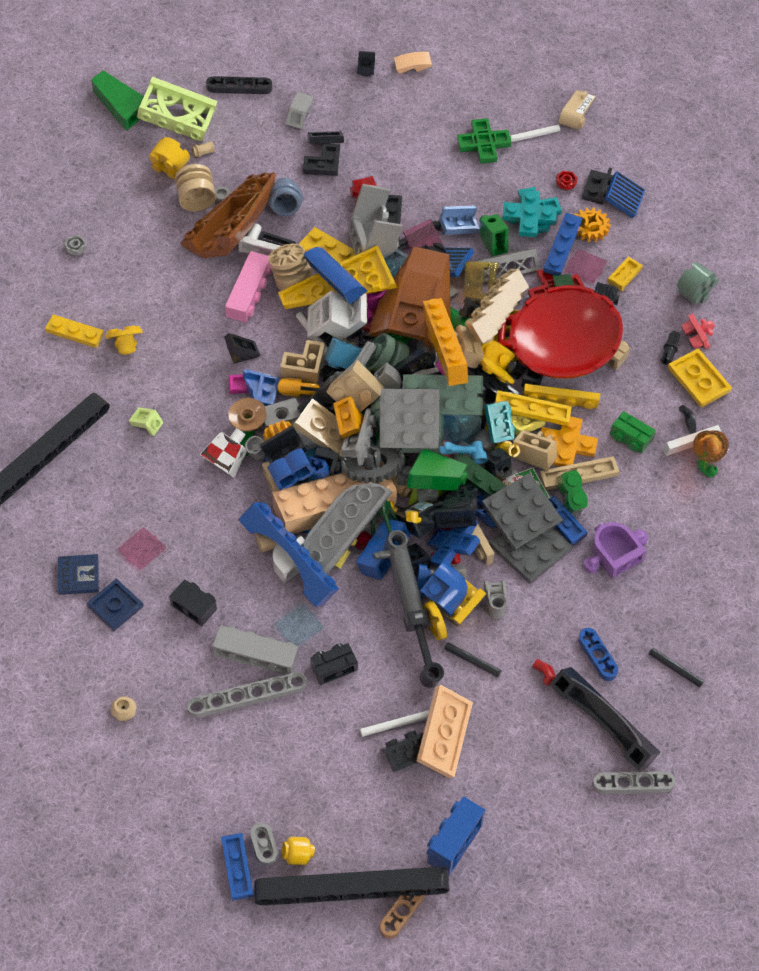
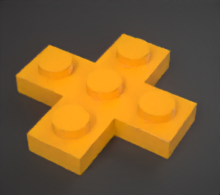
[541,416,598,467]

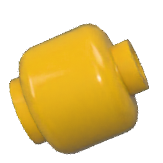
[281,836,315,865]

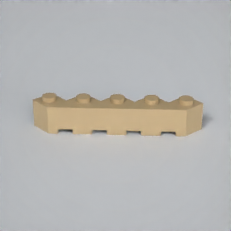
[465,269,529,344]

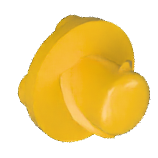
[105,325,143,355]

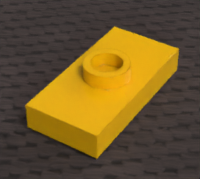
[607,256,643,292]

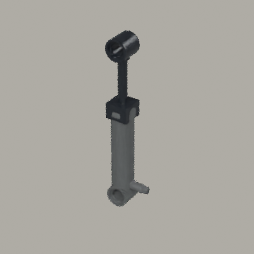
[373,530,444,688]

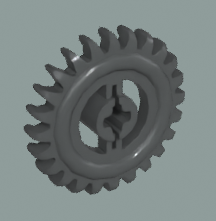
[340,440,405,483]

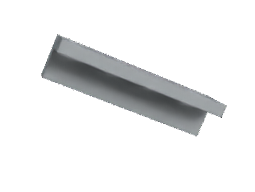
[464,248,540,285]

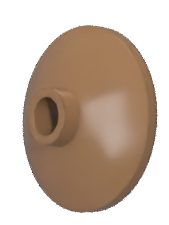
[228,398,267,431]

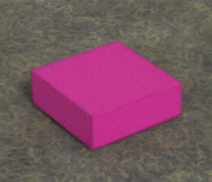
[229,374,249,394]

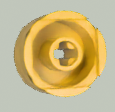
[149,137,190,179]

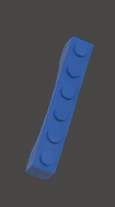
[238,502,339,607]

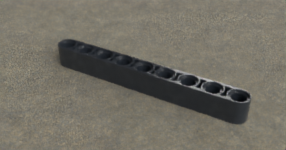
[0,393,110,506]
[254,867,450,906]

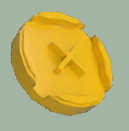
[424,601,447,640]

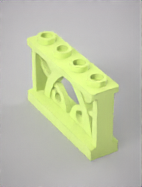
[137,77,218,141]

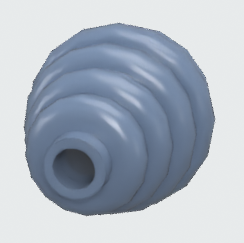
[268,178,303,216]

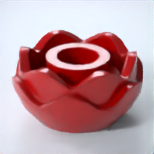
[556,170,578,191]

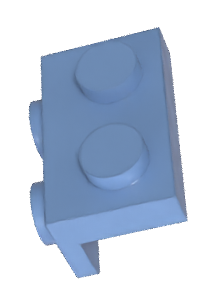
[439,206,480,235]

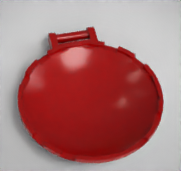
[496,285,623,379]

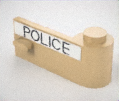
[558,90,596,130]

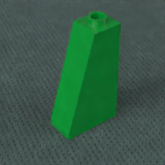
[91,70,150,131]

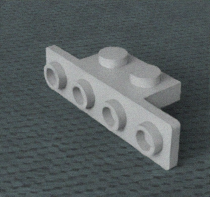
[341,409,376,466]

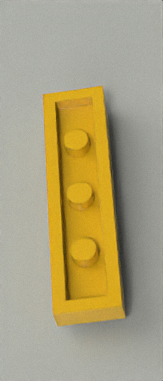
[523,384,600,409]
[495,390,572,426]

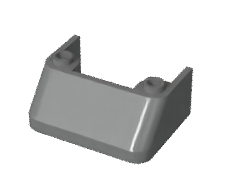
[348,184,403,258]

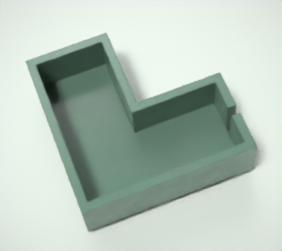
[402,374,483,453]

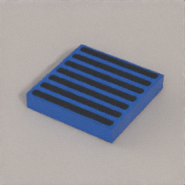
[604,171,645,218]
[445,247,474,277]

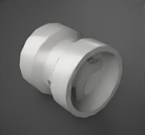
[245,436,265,461]

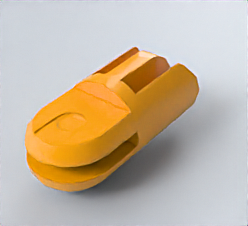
[278,378,320,398]

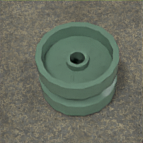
[365,333,409,374]

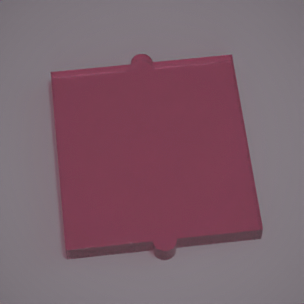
[403,219,443,250]
[566,249,607,283]
[118,527,166,570]

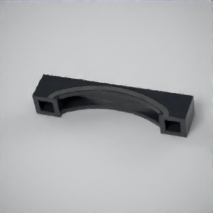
[549,667,660,771]

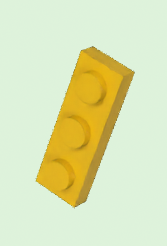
[45,314,104,348]

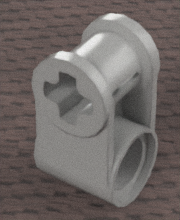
[484,580,507,619]

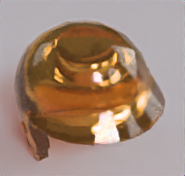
[693,430,729,463]

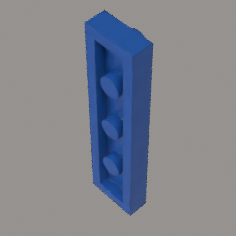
[543,213,582,275]

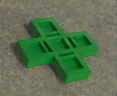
[457,118,512,164]

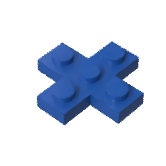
[427,521,481,567]

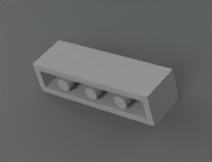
[213,625,299,675]

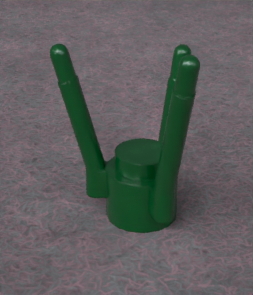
[371,500,399,537]

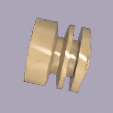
[175,164,216,212]
[268,244,313,291]

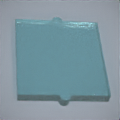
[275,604,324,646]

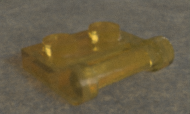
[464,261,499,299]

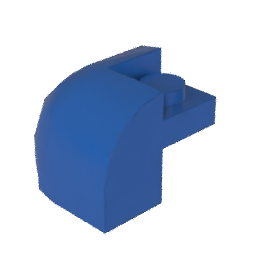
[420,560,467,617]

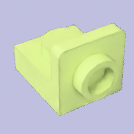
[129,407,163,436]

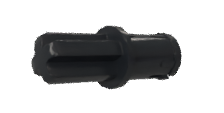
[660,330,680,365]

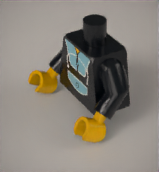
[387,499,443,538]

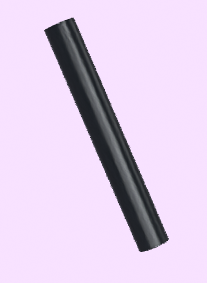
[444,642,502,677]
[649,647,704,687]

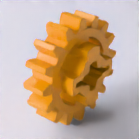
[574,207,611,242]

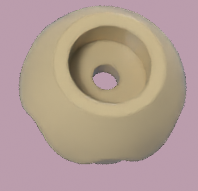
[110,696,137,721]

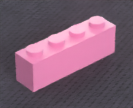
[225,251,272,323]

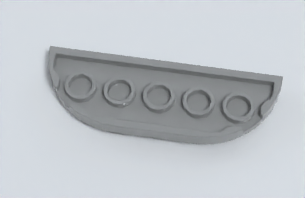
[303,483,392,574]

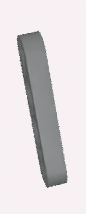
[592,771,675,794]

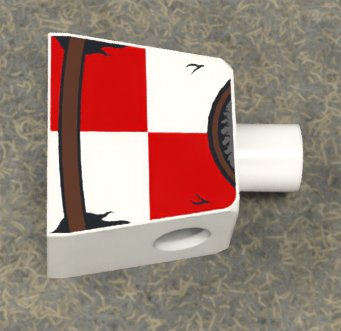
[200,428,247,478]

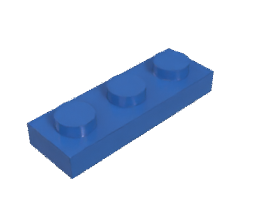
[221,833,254,901]

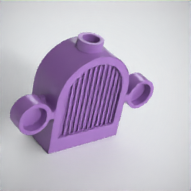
[584,522,648,578]

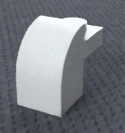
[273,536,305,583]

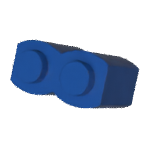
[268,448,314,490]

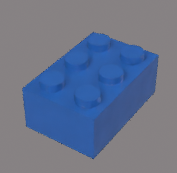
[426,796,486,876]

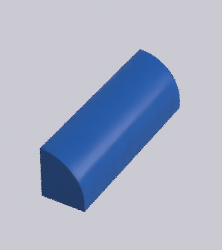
[303,247,367,305]

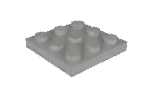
[380,389,440,448]

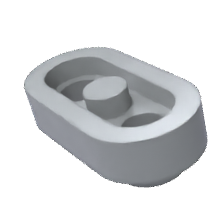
[250,823,278,866]

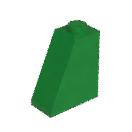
[407,448,468,491]

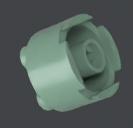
[676,262,719,305]

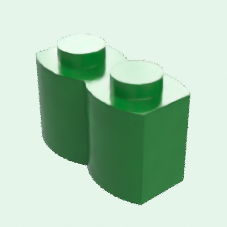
[558,470,588,514]

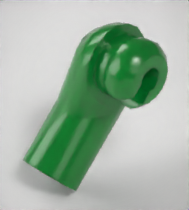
[698,452,718,478]

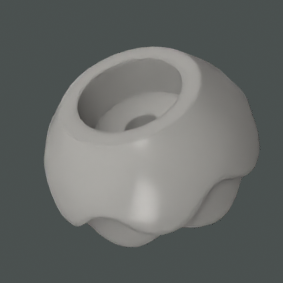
[64,235,87,256]

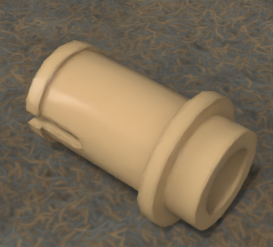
[191,141,215,158]

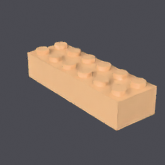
[272,461,397,534]

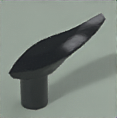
[679,405,696,434]

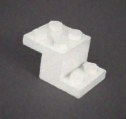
[307,291,367,340]

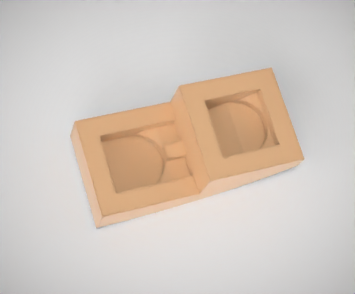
[394,52,432,74]

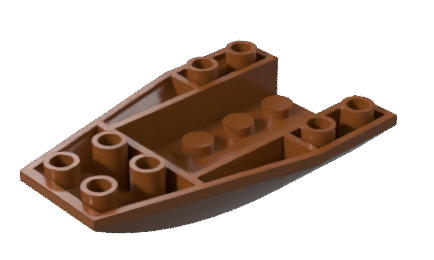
[180,172,276,258]
[369,246,451,351]

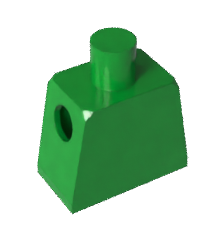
[479,214,509,257]

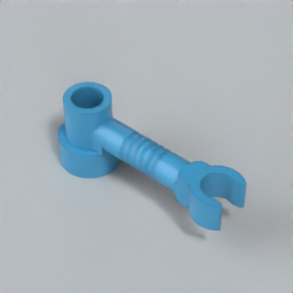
[439,441,488,464]

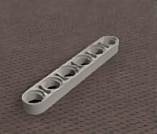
[187,672,306,718]

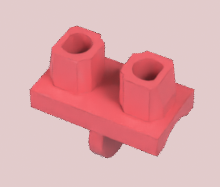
[681,313,715,349]

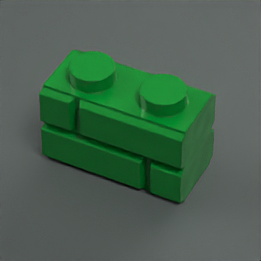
[610,411,656,454]

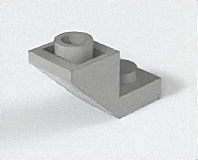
[285,92,314,129]

